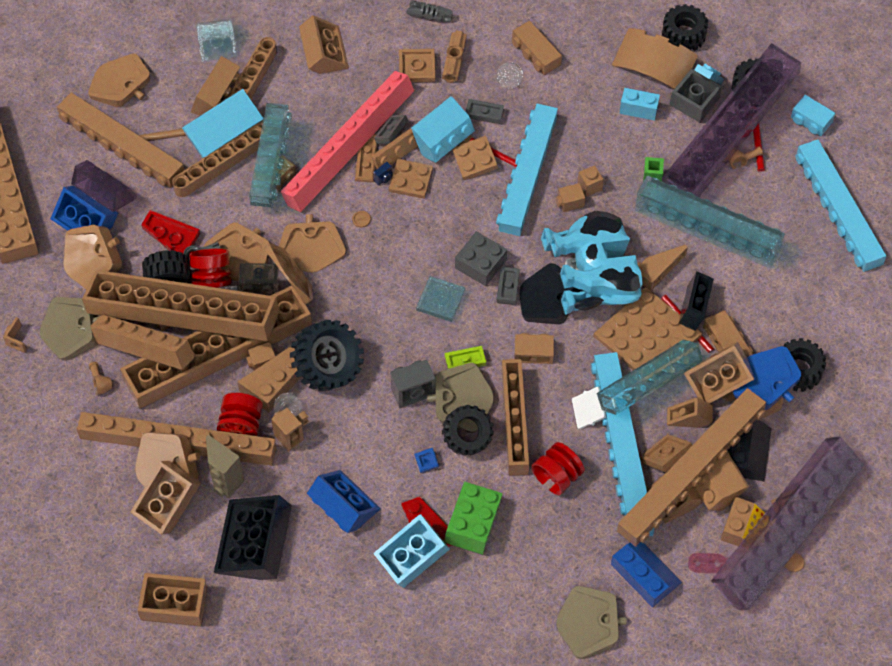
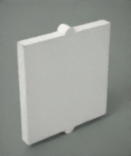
[572,387,607,429]

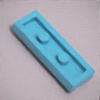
[695,64,724,85]

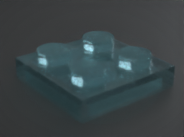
[416,276,465,322]

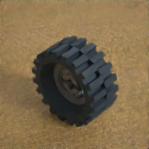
[290,320,364,391]

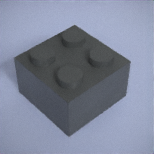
[670,69,722,122]
[455,231,507,286]
[390,359,436,408]

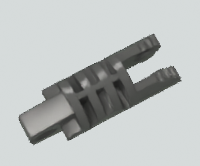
[406,0,453,22]

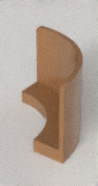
[612,28,698,89]

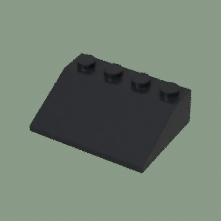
[214,495,292,580]

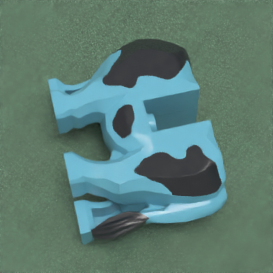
[541,211,643,315]

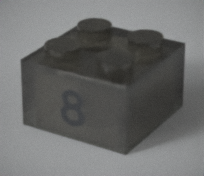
[239,263,281,296]

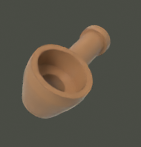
[728,146,763,169]
[89,362,112,395]

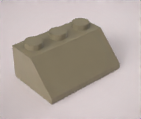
[206,435,244,498]

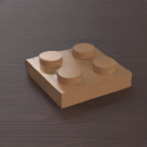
[399,49,435,83]
[452,136,498,180]
[389,159,433,199]
[640,434,692,472]

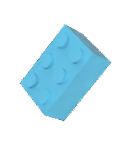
[373,514,450,588]

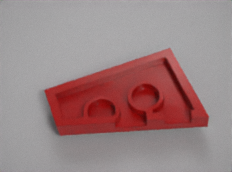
[141,210,200,254]
[401,496,453,547]

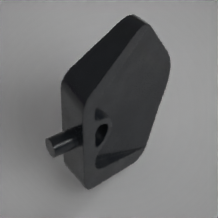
[519,263,580,325]

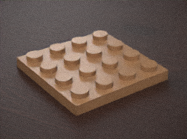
[593,287,702,385]

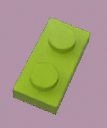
[444,346,486,369]

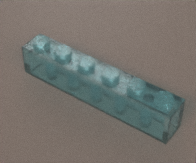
[249,103,292,208]
[597,339,703,415]

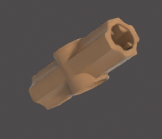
[442,30,467,83]

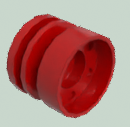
[189,248,232,288]
[217,392,263,436]
[531,442,585,496]

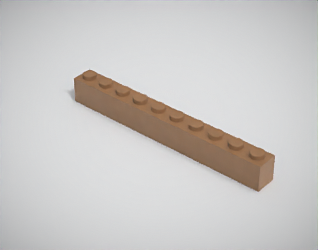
[617,388,766,547]
[77,412,276,466]

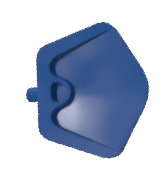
[733,346,801,410]

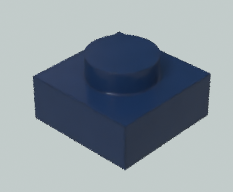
[373,162,392,186]

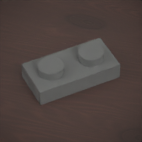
[465,99,504,124]
[374,115,408,144]
[497,267,520,305]

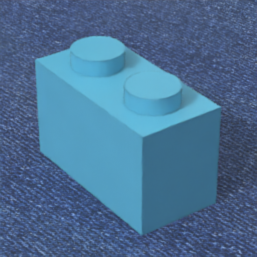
[619,88,660,121]
[791,95,835,136]

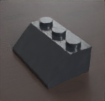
[728,419,771,482]

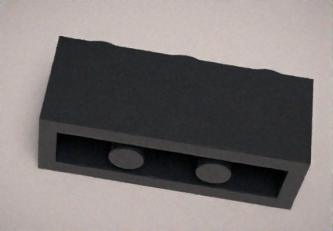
[679,271,714,331]

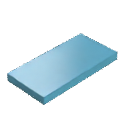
[182,89,264,158]

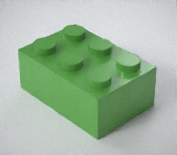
[445,481,502,555]

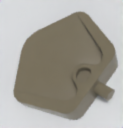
[40,297,101,361]
[427,363,494,433]
[556,586,626,659]

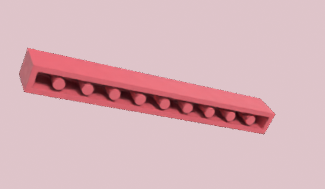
[281,71,414,212]

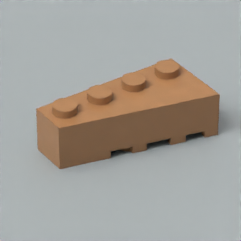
[238,346,318,413]

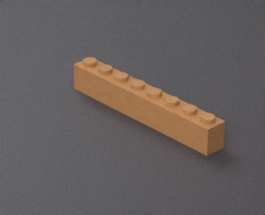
[57,92,184,188]

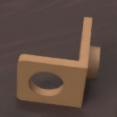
[3,317,26,353]

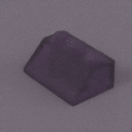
[71,160,137,212]

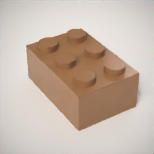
[130,461,201,535]
[137,573,208,626]

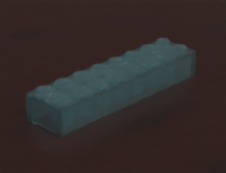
[635,176,785,269]

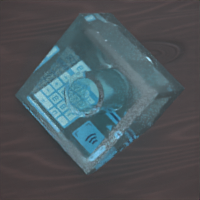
[196,19,237,61]

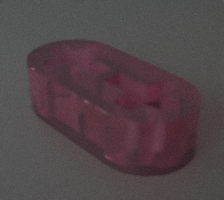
[688,553,727,574]

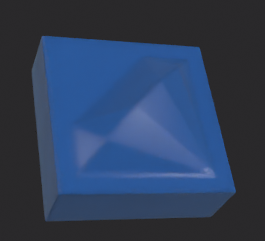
[414,447,439,473]

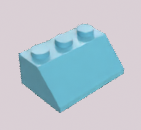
[411,96,475,163]

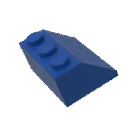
[50,185,118,231]
[307,470,381,533]
[611,542,682,608]

